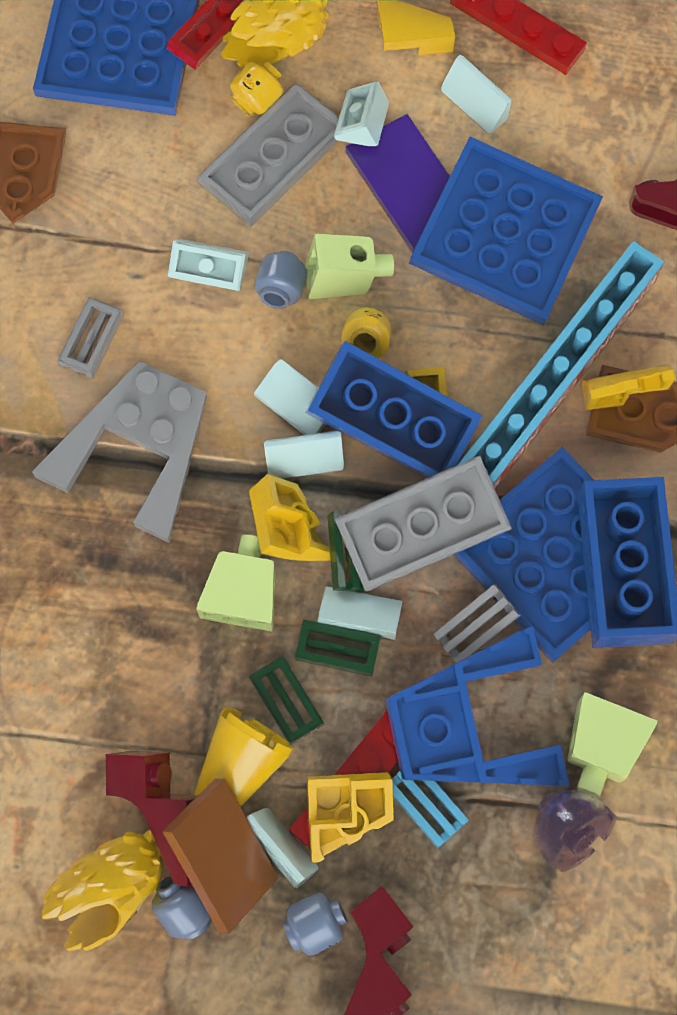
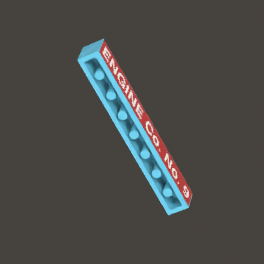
[458,241,664,489]

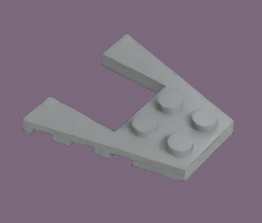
[32,361,207,543]

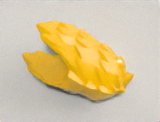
[221,0,330,67]
[42,829,164,951]

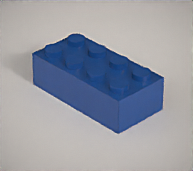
[305,341,483,478]
[577,477,677,648]

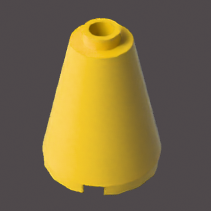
[193,706,295,808]

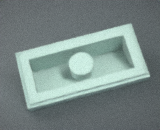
[441,55,512,134]
[334,81,389,146]
[168,239,249,291]
[254,359,327,435]
[264,431,344,479]
[318,586,402,640]
[246,808,319,889]

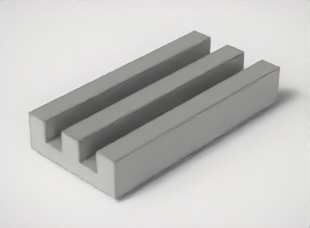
[57,297,124,379]
[433,584,521,663]

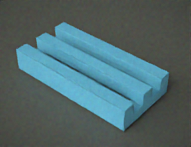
[392,771,469,849]

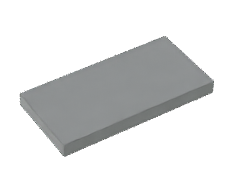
[197,83,339,227]
[335,456,512,592]

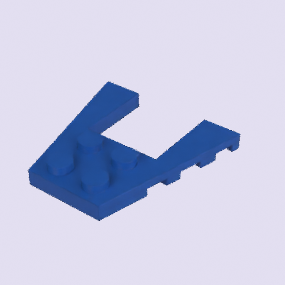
[385,626,570,786]

